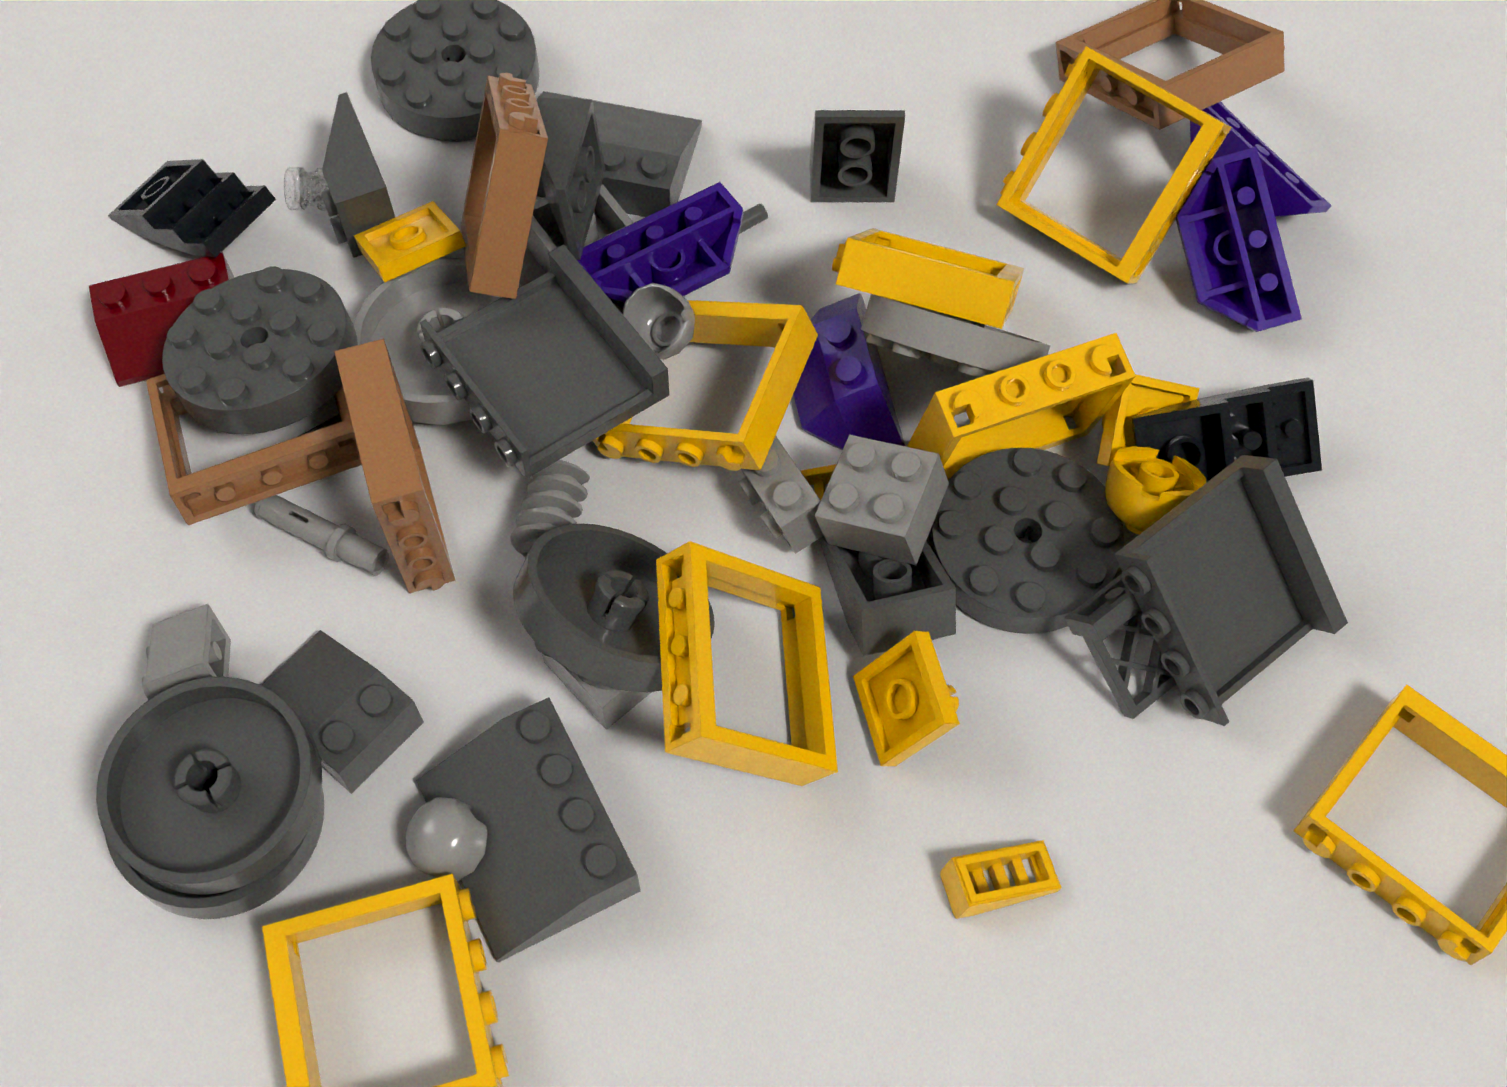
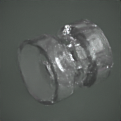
[284,167,328,211]

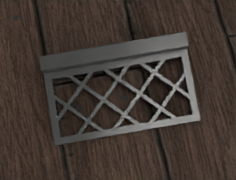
[1064,574,1176,719]

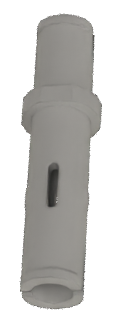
[254,495,389,576]

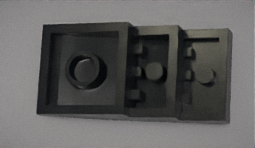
[108,159,276,258]
[1132,377,1322,482]

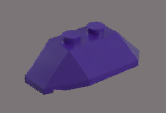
[1190,101,1332,217]
[1175,146,1302,332]
[577,182,744,303]
[793,293,905,450]

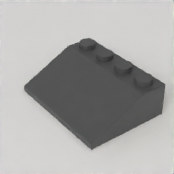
[537,91,702,217]
[416,697,641,963]

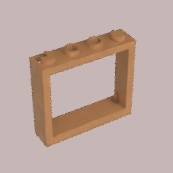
[1056,0,1285,130]
[460,73,548,299]
[334,339,456,593]
[146,374,362,526]

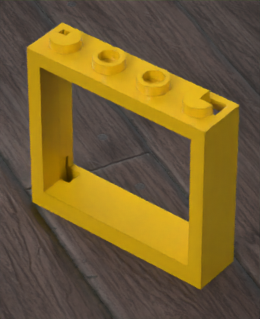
[996,46,1232,284]
[832,228,1024,329]
[592,300,818,471]
[907,333,1136,480]
[656,541,838,786]
[1293,685,1507,965]
[262,874,509,1087]

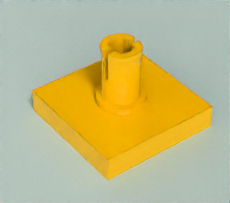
[354,201,466,283]
[1097,374,1199,466]
[853,631,960,766]

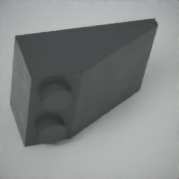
[320,92,395,258]
[538,98,606,260]
[810,110,905,202]
[819,536,956,656]
[261,630,424,794]

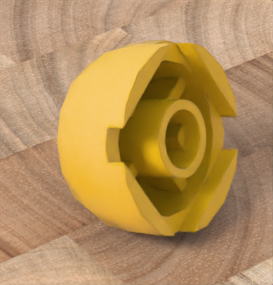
[1105,446,1207,535]

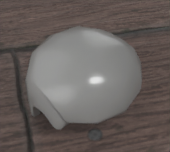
[622,283,695,360]
[405,797,487,881]

